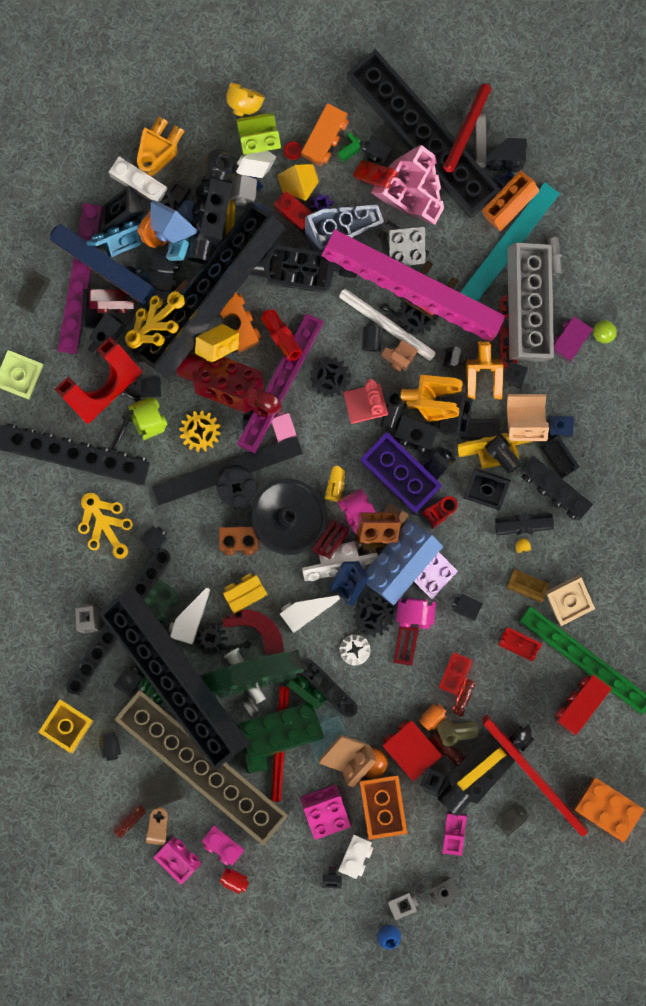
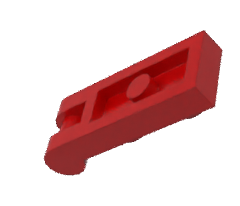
[353,160,398,189]

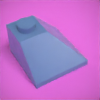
[151,200,198,243]

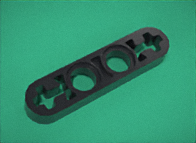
[299,659,358,717]

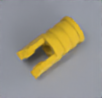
[325,465,345,502]

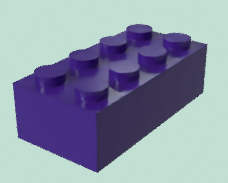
[360,432,442,515]

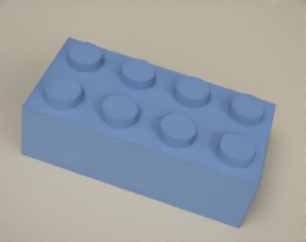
[365,519,443,605]

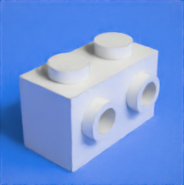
[338,835,373,879]

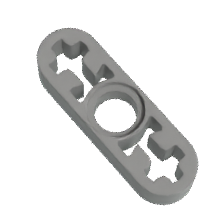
[475,114,486,168]

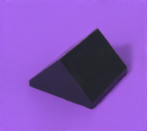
[102,186,145,233]
[464,468,511,511]

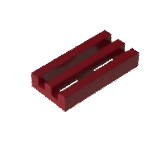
[313,520,349,559]
[393,626,419,666]

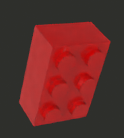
[554,674,612,735]

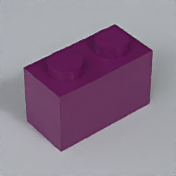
[554,317,593,363]

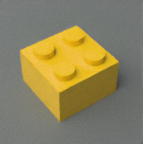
[39,699,94,753]

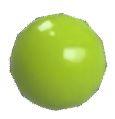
[593,320,617,344]

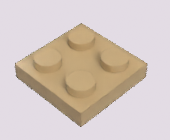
[545,575,595,626]

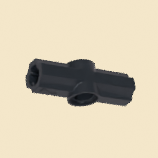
[495,513,554,536]

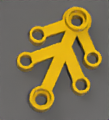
[125,291,185,348]
[78,493,133,559]

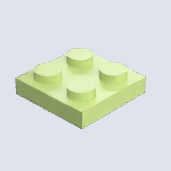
[0,350,44,400]

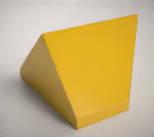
[277,164,319,201]

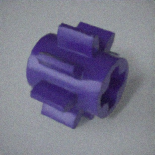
[310,193,334,212]

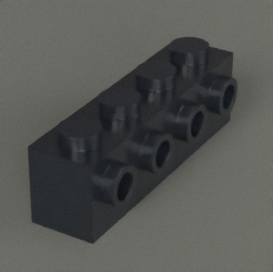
[520,456,593,521]

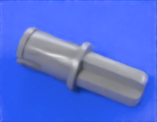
[547,237,562,275]

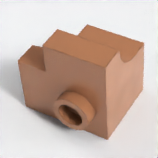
[381,340,418,372]

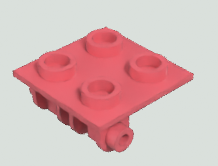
[343,379,388,424]

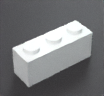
[109,157,168,203]

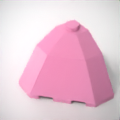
[371,145,444,225]

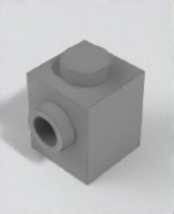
[230,175,257,206]

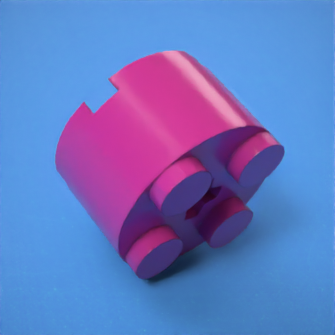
[337,488,375,534]
[396,598,436,629]

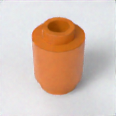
[418,703,447,732]

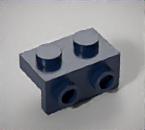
[329,561,369,605]

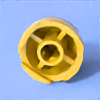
[226,83,265,117]

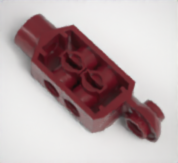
[177,352,282,418]

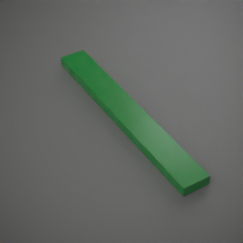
[519,606,646,715]

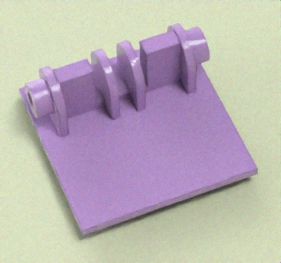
[414,552,457,599]

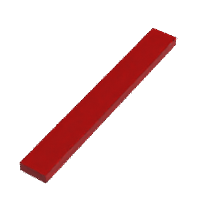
[482,714,588,837]

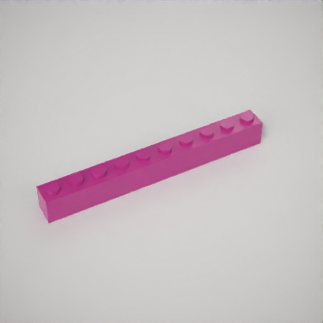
[321,229,505,342]

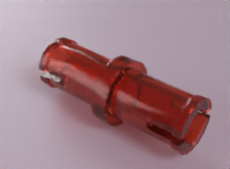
[429,731,465,766]

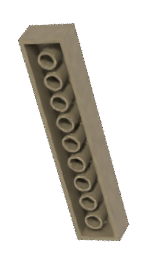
[114,690,289,846]

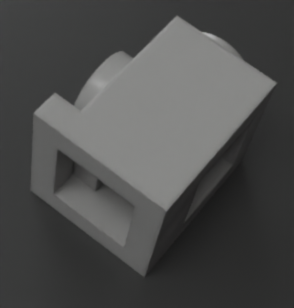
[75,604,102,634]
[387,892,419,920]

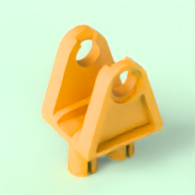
[137,116,185,177]
[466,341,503,400]
[401,375,463,422]

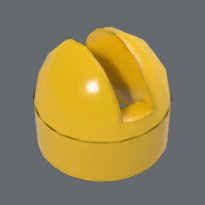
[515,538,531,553]

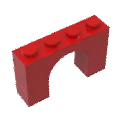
[54,337,143,425]

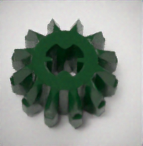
[138,677,164,705]

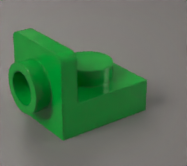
[338,132,362,163]

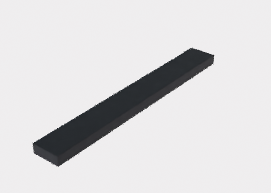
[152,436,303,506]

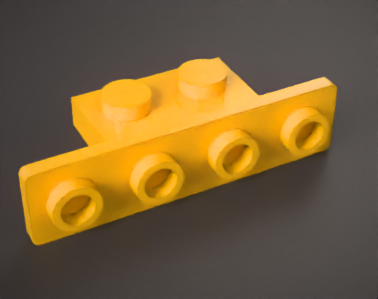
[458,433,533,469]

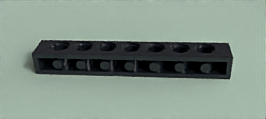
[0,423,151,486]

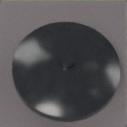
[250,478,327,555]

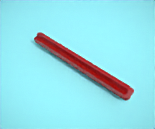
[443,83,492,173]
[271,686,289,802]

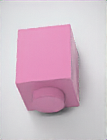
[271,412,296,442]

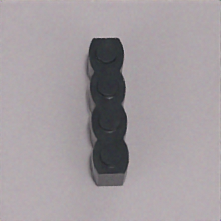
[145,252,179,324]

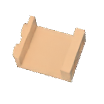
[507,394,549,441]

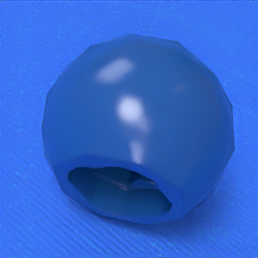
[377,925,401,949]

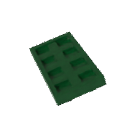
[238,702,324,761]

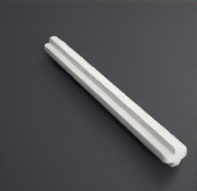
[339,289,436,361]

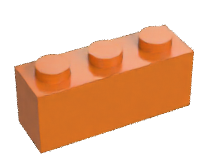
[301,103,349,167]
[482,170,539,231]

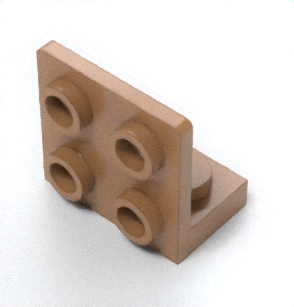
[318,735,377,787]

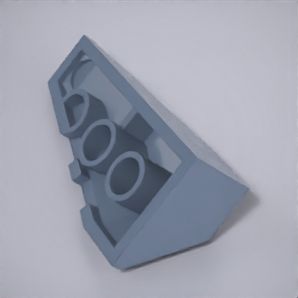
[305,205,384,252]

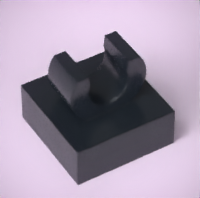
[443,346,467,368]
[322,867,342,889]

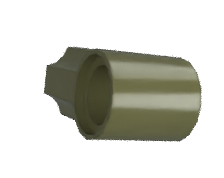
[437,720,478,746]

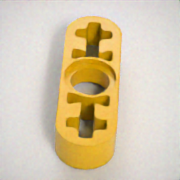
[457,747,507,791]

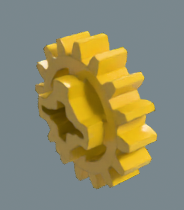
[179,411,221,453]

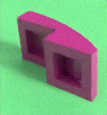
[442,812,467,856]

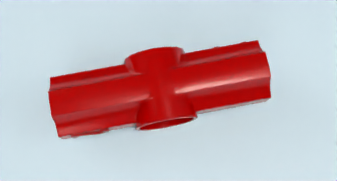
[261,309,303,361]

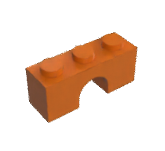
[220,292,261,353]

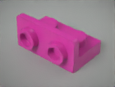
[154,837,202,885]

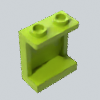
[236,112,281,155]

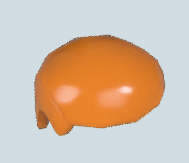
[364,747,388,779]

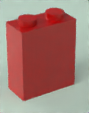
[382,720,442,781]

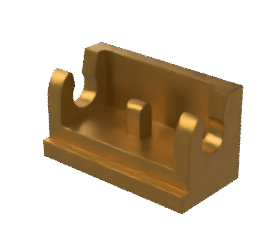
[506,569,549,603]

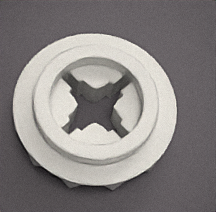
[340,635,370,665]

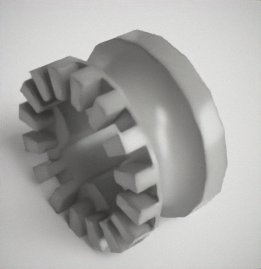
[242,697,259,716]

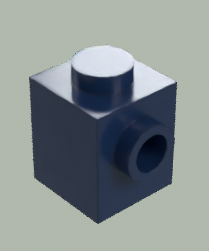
[546,416,574,438]

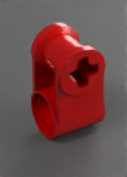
[421,496,458,529]

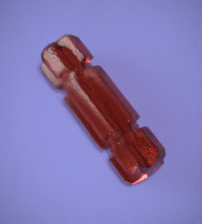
[453,679,476,717]
[114,806,146,838]

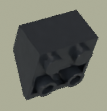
[486,138,527,172]

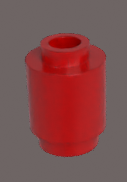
[219,868,250,894]

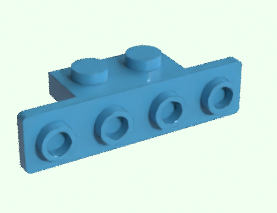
[86,214,147,257]

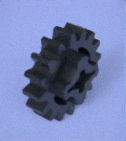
[397,302,439,335]
[310,356,351,398]
[353,595,395,637]

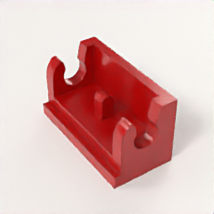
[498,627,542,662]
[438,652,474,697]

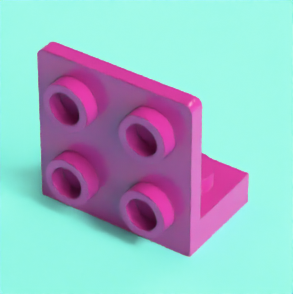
[300,784,351,840]

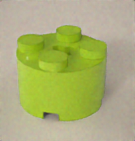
[128,397,167,441]

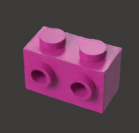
[202,825,245,866]

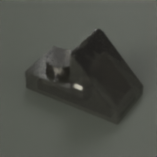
[16,271,51,314]

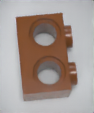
[356,512,401,544]
[219,527,258,555]

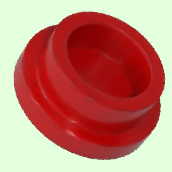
[283,141,302,160]

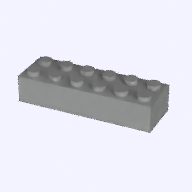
[507,243,554,362]

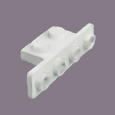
[302,541,378,581]

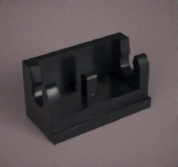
[541,435,580,479]

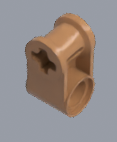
[146,807,168,846]

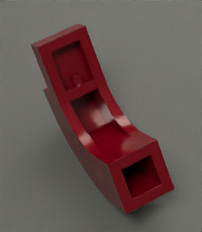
[223,610,284,655]

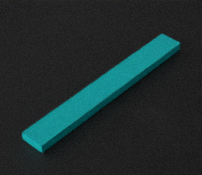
[460,183,560,302]

